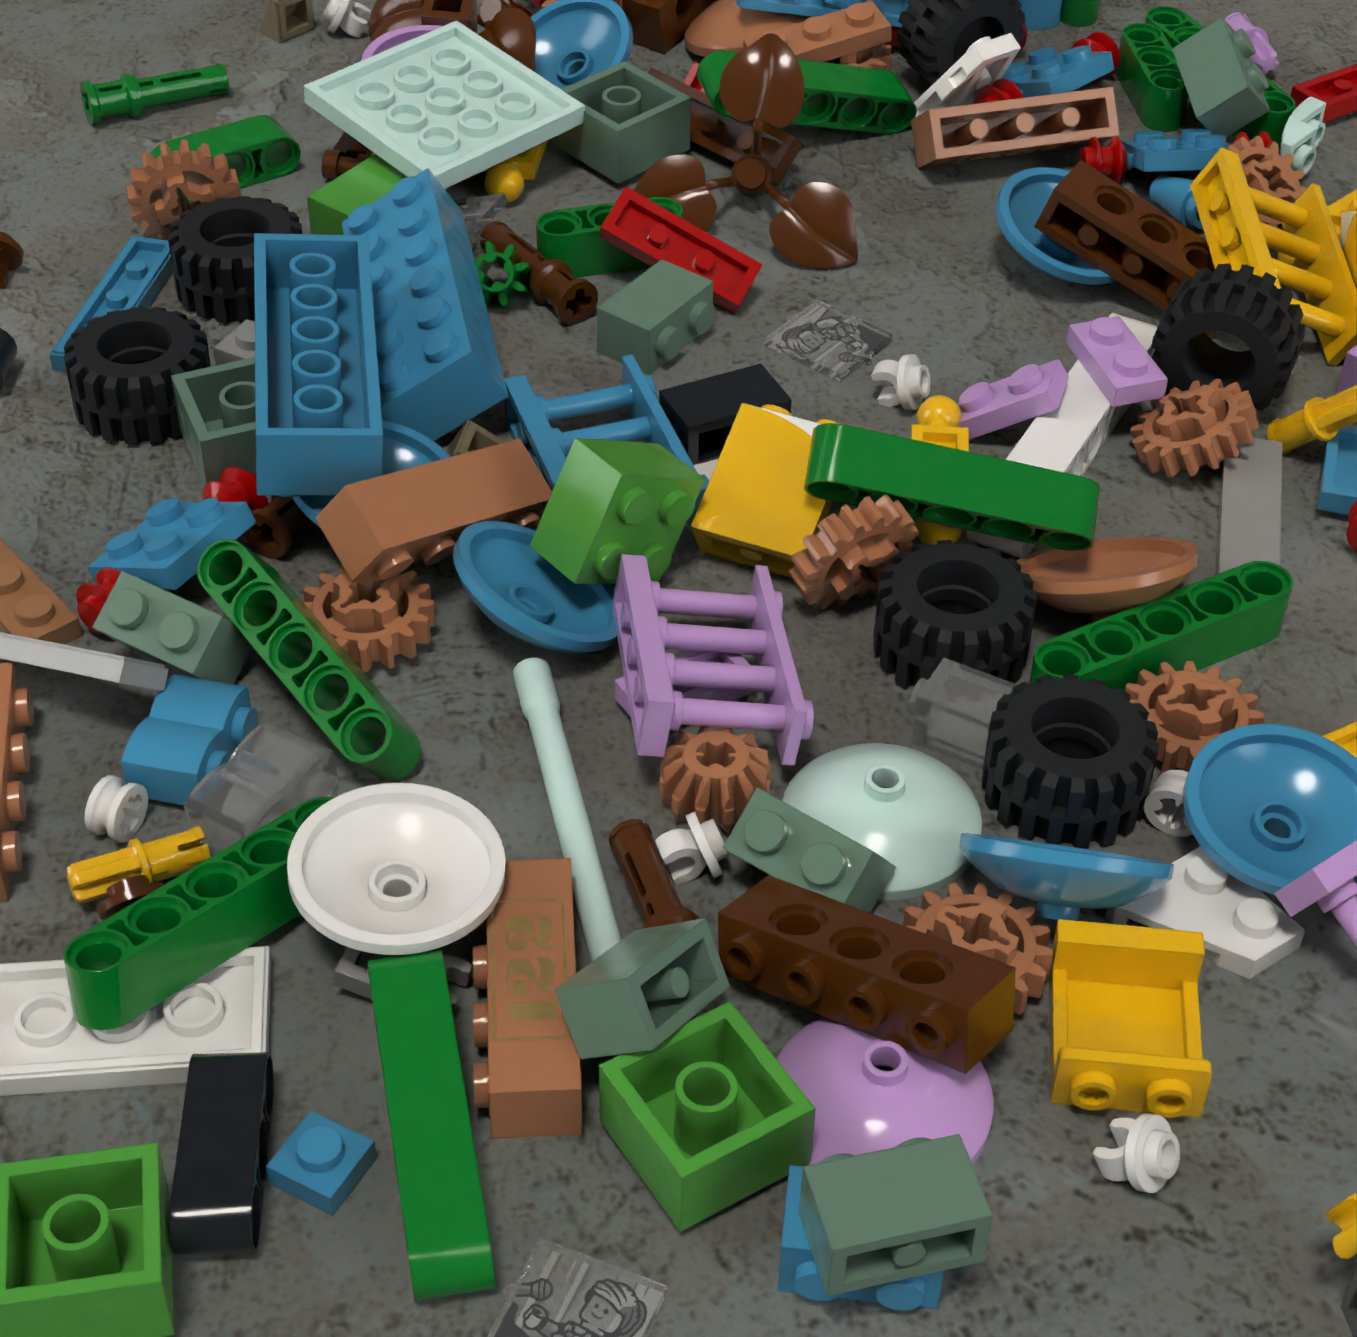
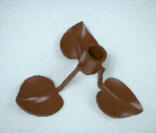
[369,0,536,73]
[634,33,858,269]

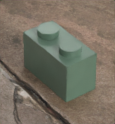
[1172,17,1270,137]
[597,259,715,375]
[92,571,253,684]
[723,787,896,913]
[555,918,730,1059]
[799,1134,993,1296]

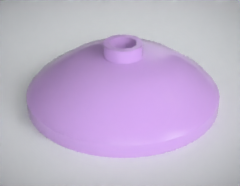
[777,1016,994,1166]

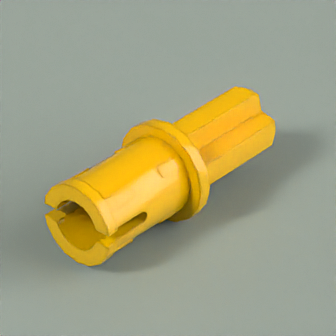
[1267,385,1357,455]
[67,826,211,904]

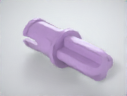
[1225,12,1279,75]

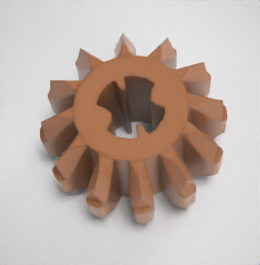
[659,726,771,834]

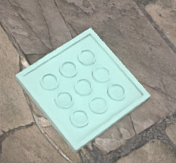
[304,20,585,189]

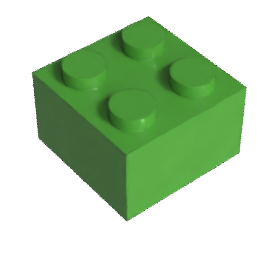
[529,438,706,584]
[599,1001,816,1232]
[0,1142,175,1337]

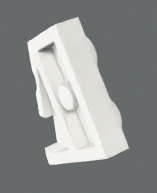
[911,33,1021,126]
[1105,846,1305,979]

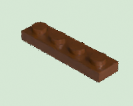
[648,68,803,187]

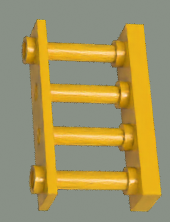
[1190,147,1357,366]

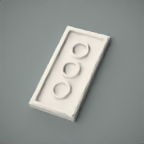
[0,946,272,1096]

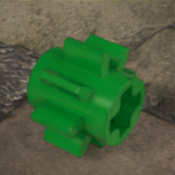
[474,241,531,308]

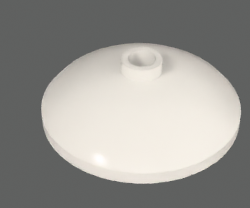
[287,783,506,955]

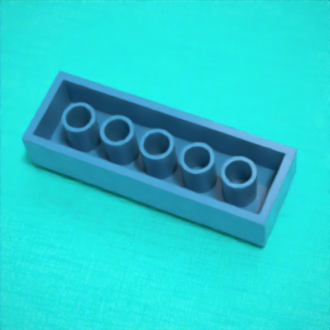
[341,168,509,441]
[254,233,383,497]

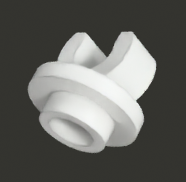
[322,0,370,38]
[871,354,930,410]
[655,811,730,885]
[1093,1113,1180,1193]

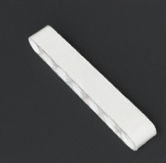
[966,313,1158,558]

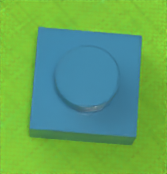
[266,1110,377,1216]

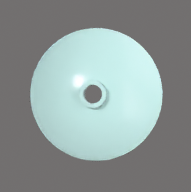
[782,743,982,900]

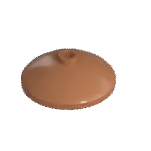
[684,0,812,57]
[1016,536,1199,622]

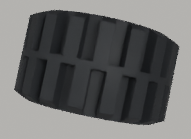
[897,0,1026,85]
[168,196,303,323]
[1151,263,1305,411]
[63,306,211,445]
[873,540,1037,701]
[982,674,1159,849]

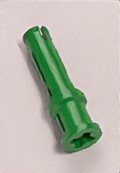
[80,63,229,125]

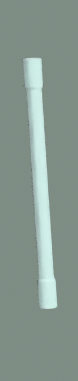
[513,657,622,1059]

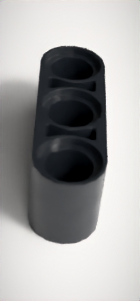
[169,1052,274,1255]

